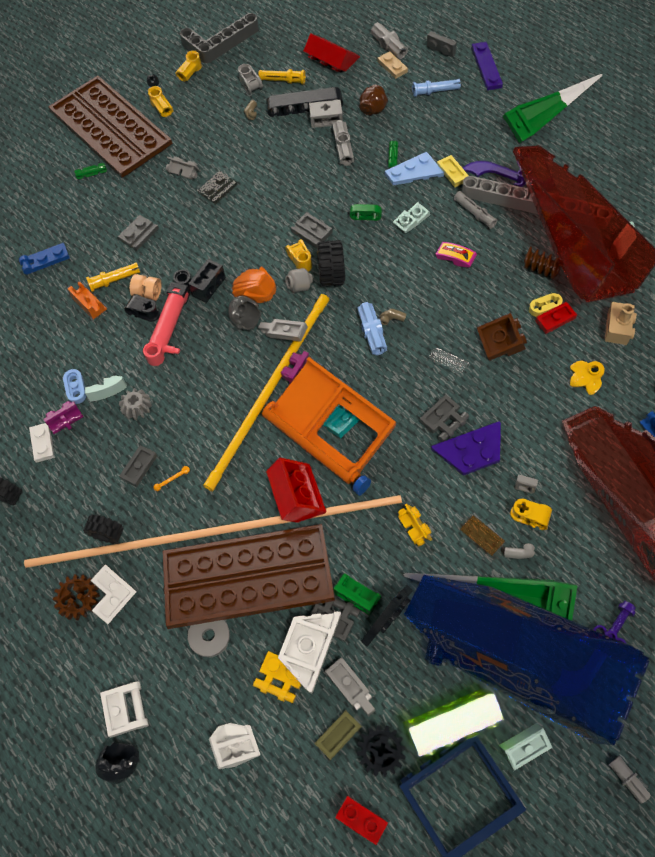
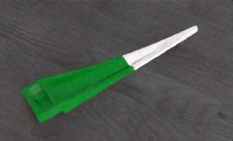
[503,74,602,143]

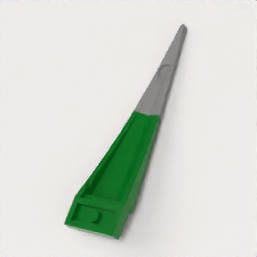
[403,573,577,628]

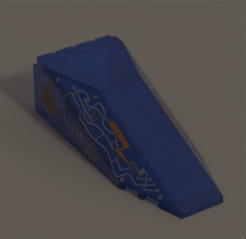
[404,575,650,745]

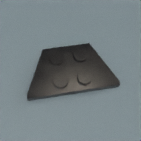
[361,585,413,647]

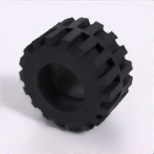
[317,240,345,286]

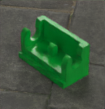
[333,573,382,616]

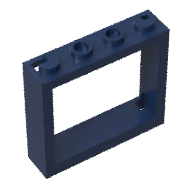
[399,734,526,857]

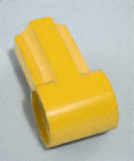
[175,51,202,82]
[148,86,173,117]

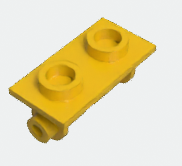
[398,504,433,547]

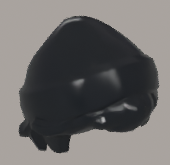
[95,742,139,785]

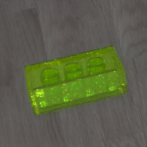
[402,688,504,757]

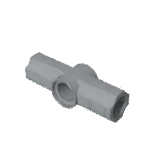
[371,22,408,59]
[332,120,354,166]

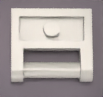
[100,682,149,738]

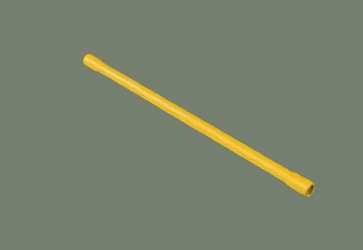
[203,294,330,492]

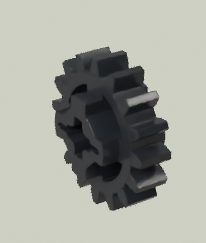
[357,725,406,778]

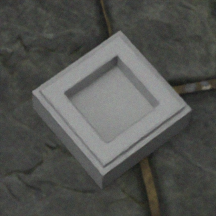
[514,474,538,494]

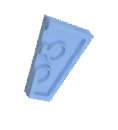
[385,152,444,185]

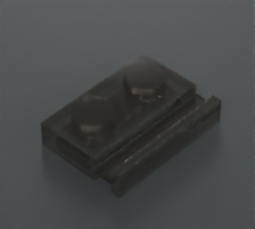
[197,171,237,205]

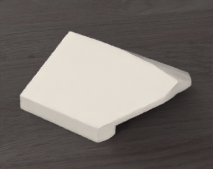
[209,723,260,769]

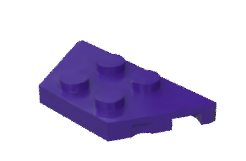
[431,421,501,476]

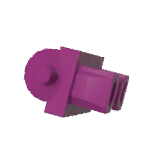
[281,351,309,385]
[44,401,83,434]

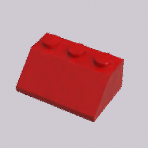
[304,33,360,72]
[266,457,327,522]

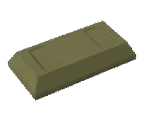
[314,710,362,760]

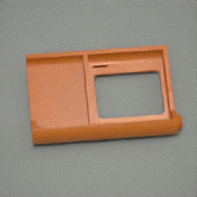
[262,357,396,484]

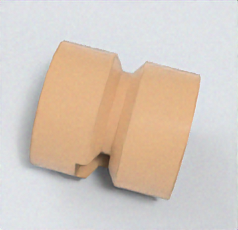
[130,274,162,301]

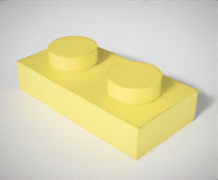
[437,155,469,187]

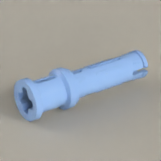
[412,79,461,97]

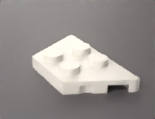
[278,611,341,694]

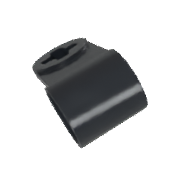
[124,294,160,322]

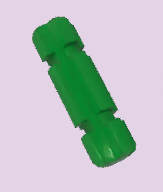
[388,141,398,168]
[74,163,107,180]

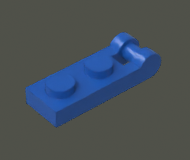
[19,243,70,275]

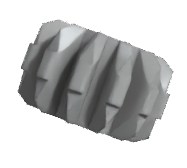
[119,388,152,421]

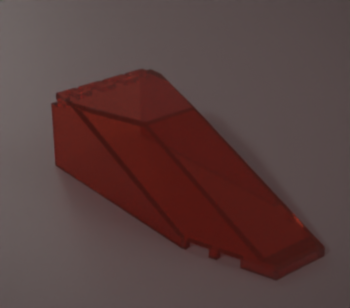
[513,145,655,302]

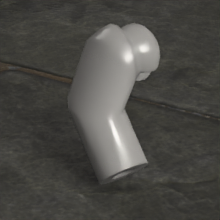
[504,543,535,559]

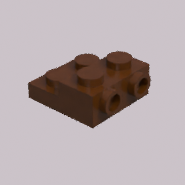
[477,313,527,361]

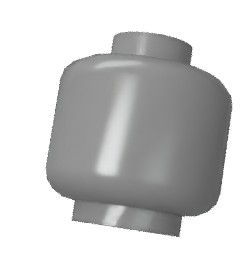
[285,268,313,293]

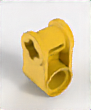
[285,239,312,272]
[510,499,552,530]

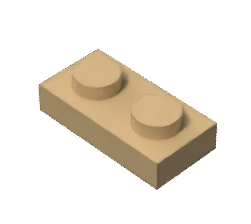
[377,51,408,79]

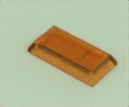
[460,515,505,556]

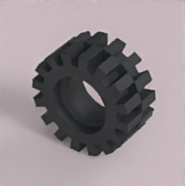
[0,477,22,506]
[83,514,124,544]

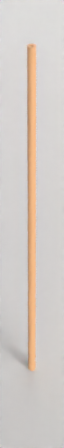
[24,495,402,568]

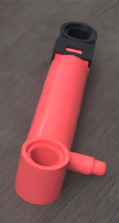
[143,270,192,366]

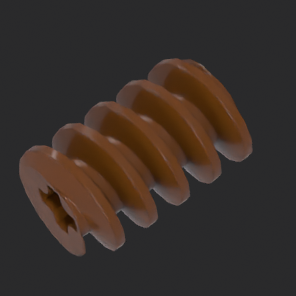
[524,246,564,279]

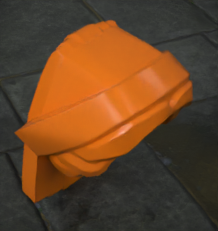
[232,266,276,303]

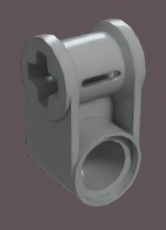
[238,64,263,94]

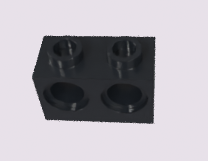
[189,259,226,303]

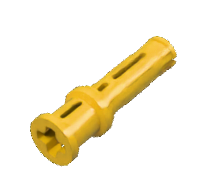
[259,69,306,85]
[86,263,140,292]

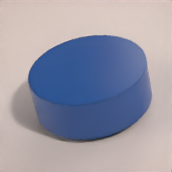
[353,475,371,496]

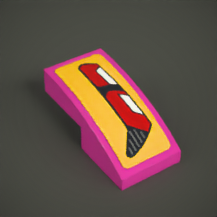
[436,242,477,267]

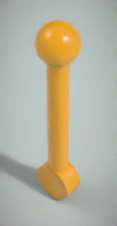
[153,466,190,491]

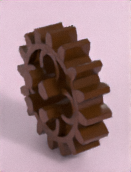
[53,574,100,620]

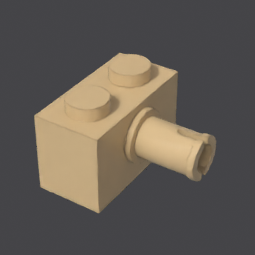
[605,302,637,345]

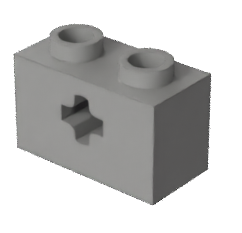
[309,100,343,128]

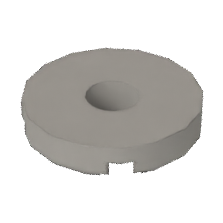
[188,620,230,657]

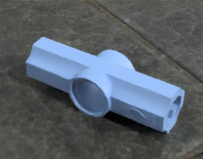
[357,302,387,355]

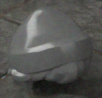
[228,296,261,330]

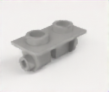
[166,156,201,180]

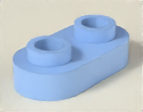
[63,369,86,404]

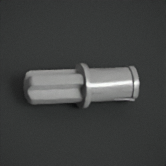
[608,756,651,804]

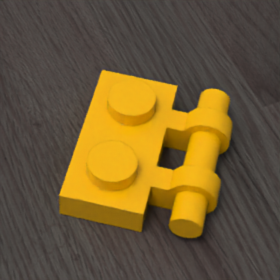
[253,651,301,703]

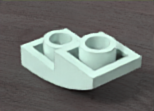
[393,202,430,233]
[85,376,127,402]

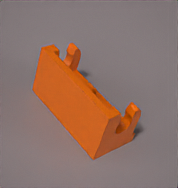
[68,282,107,319]

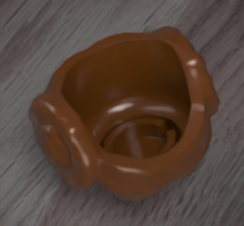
[359,84,388,116]

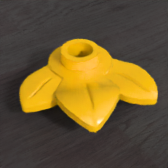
[570,361,605,395]

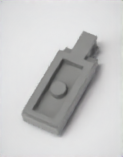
[258,319,308,341]
[325,657,375,717]

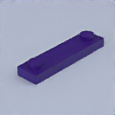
[471,42,503,91]

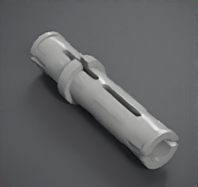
[454,191,497,229]

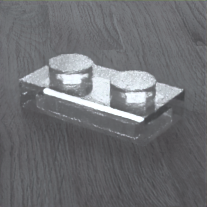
[429,348,470,373]

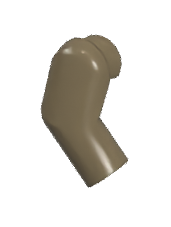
[244,100,257,120]
[379,309,406,325]

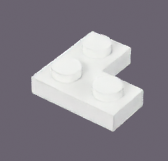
[90,565,136,624]

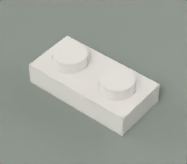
[29,423,55,463]

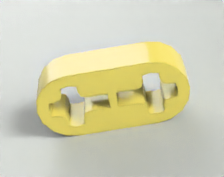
[529,293,563,317]

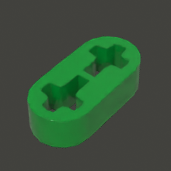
[350,204,382,221]

